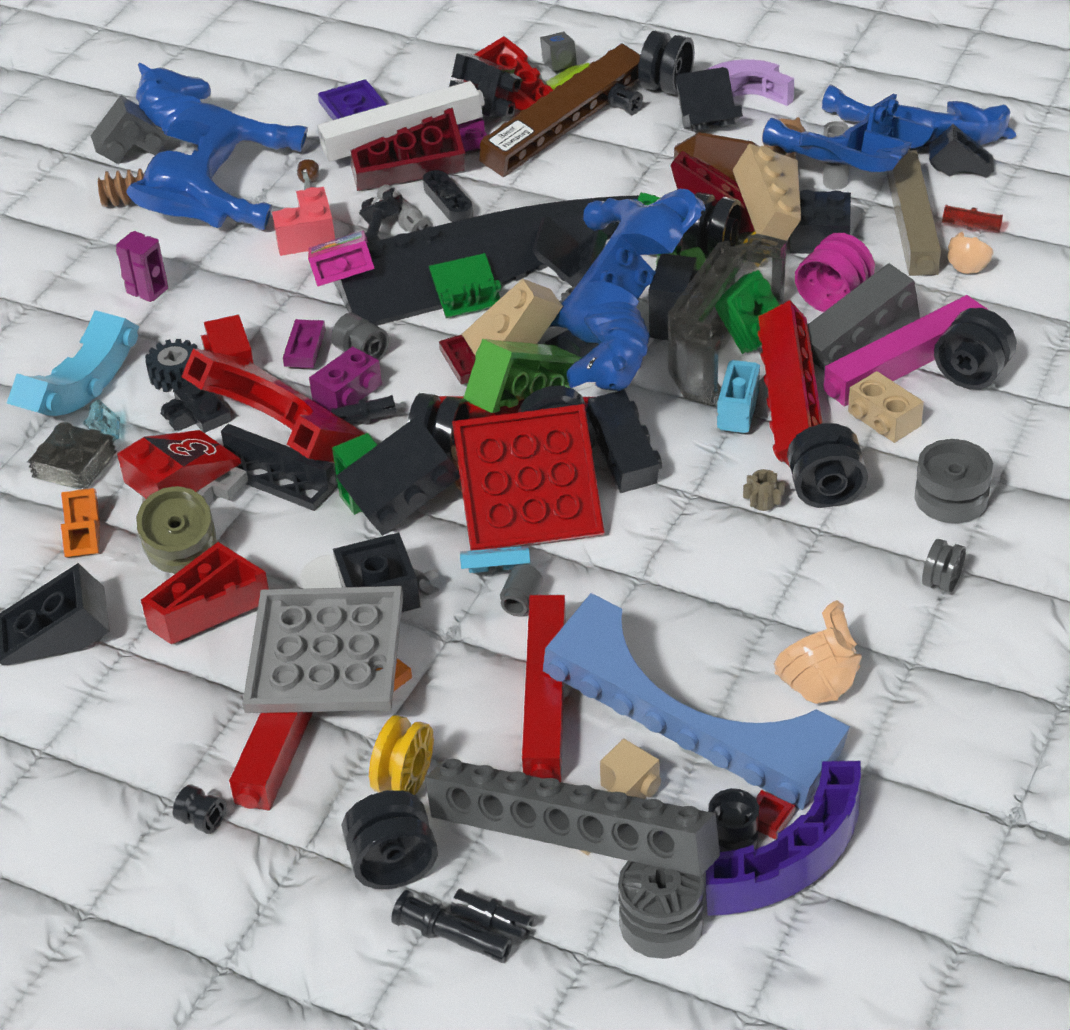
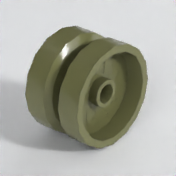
[136,486,217,574]

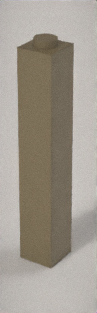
[887,150,941,276]

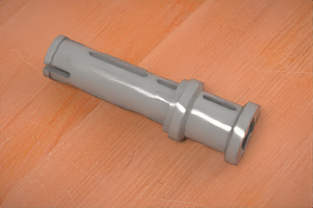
[377,185,433,233]

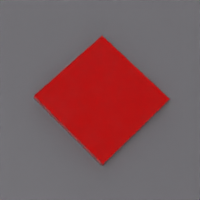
[452,404,605,550]

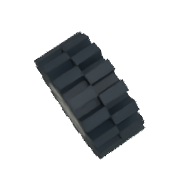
[145,339,199,392]

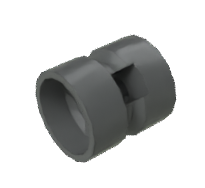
[331,312,389,361]

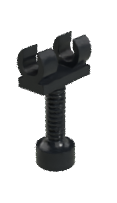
[359,188,403,242]

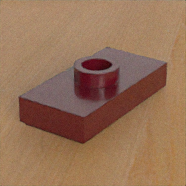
[439,334,476,385]

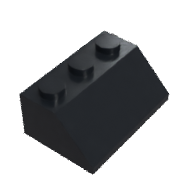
[336,416,460,536]

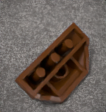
[674,132,758,182]

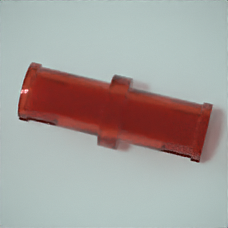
[942,204,1003,233]

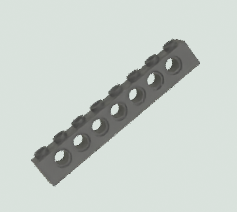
[425,759,720,877]

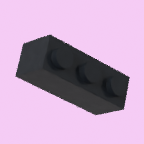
[587,389,662,493]

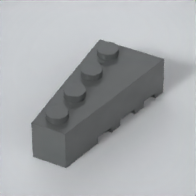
[808,263,920,371]

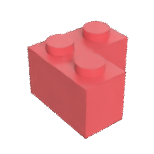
[272,187,335,256]

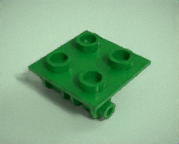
[429,253,501,318]

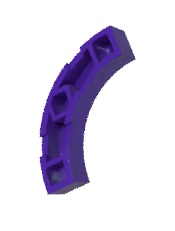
[706,761,861,916]

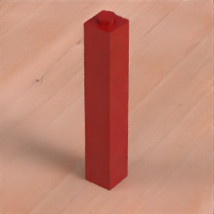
[522,595,566,782]
[229,712,313,811]

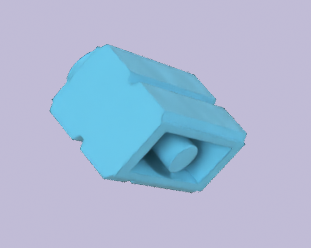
[717,360,760,433]

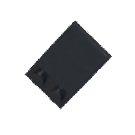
[0,563,110,666]

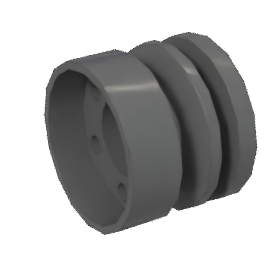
[618,861,704,959]

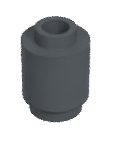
[500,565,543,616]

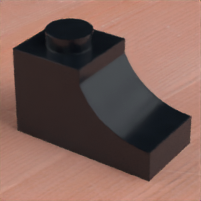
[929,124,994,178]

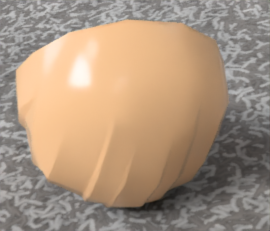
[947,232,994,274]

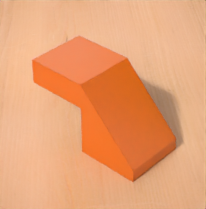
[61,488,100,557]

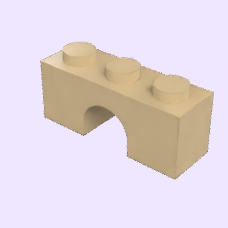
[580,738,661,856]

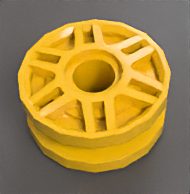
[369,715,434,795]

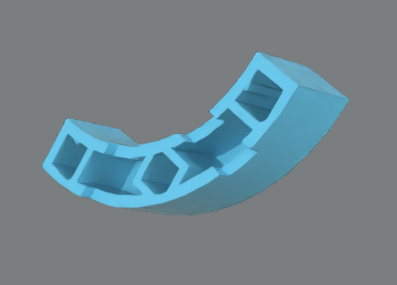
[7,310,140,416]

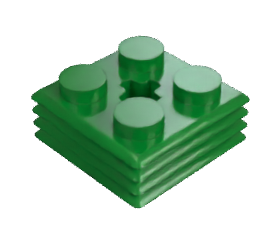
[713,270,780,354]

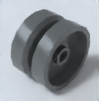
[914,439,993,523]

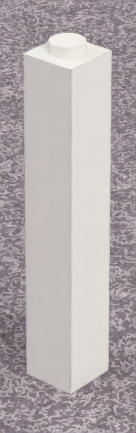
[317,81,485,162]

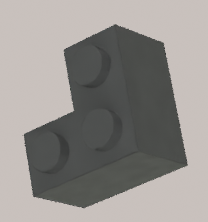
[90,95,170,164]

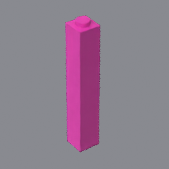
[824,295,988,407]

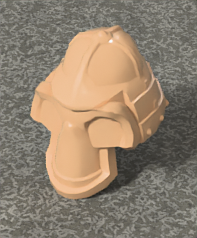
[774,600,862,704]

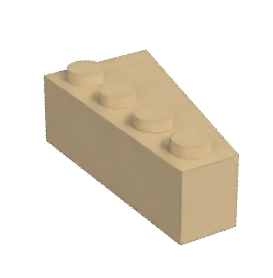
[733,143,801,246]

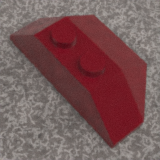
[670,150,755,234]

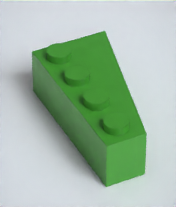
[463,339,581,413]

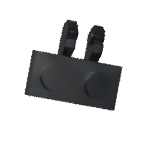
[160,383,231,433]

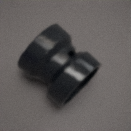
[172,784,227,834]

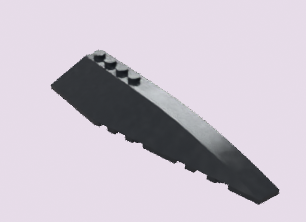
[334,195,656,326]

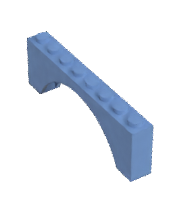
[543,593,850,810]

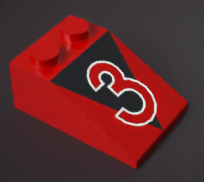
[117,430,241,499]

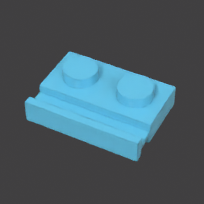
[460,545,530,573]

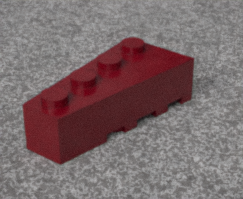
[350,107,465,191]

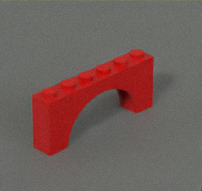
[181,348,365,462]

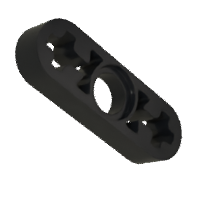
[423,170,473,222]

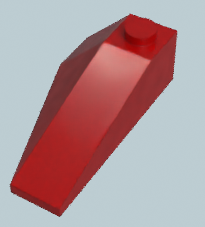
[468,36,553,111]

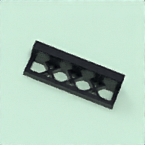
[221,424,337,511]

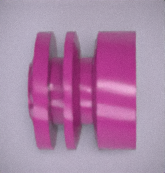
[795,233,875,312]

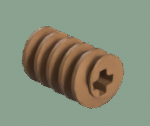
[98,168,144,207]

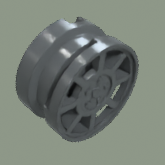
[922,539,966,593]

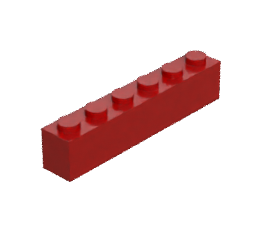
[758,300,822,467]

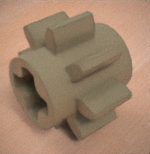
[743,469,785,511]

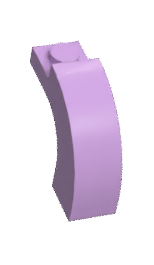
[706,59,794,106]

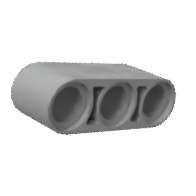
[823,121,849,190]

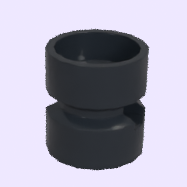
[708,788,759,852]

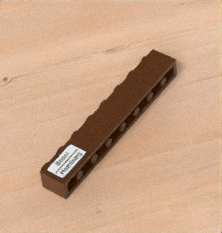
[479,43,640,177]

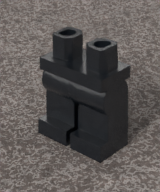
[449,53,522,117]

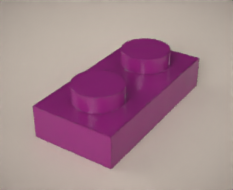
[283,319,326,368]

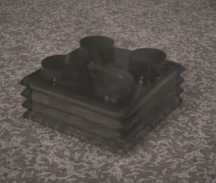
[27,422,117,490]

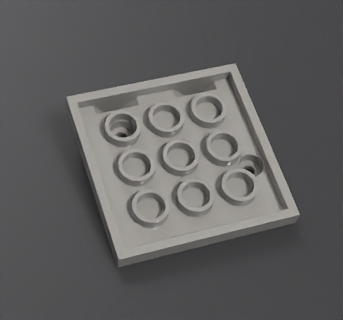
[242,586,403,713]

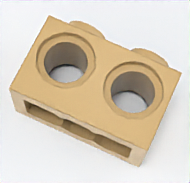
[848,371,924,443]

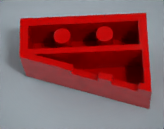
[141,542,269,645]

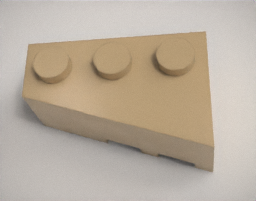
[462,279,563,356]

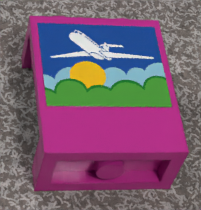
[308,230,374,286]

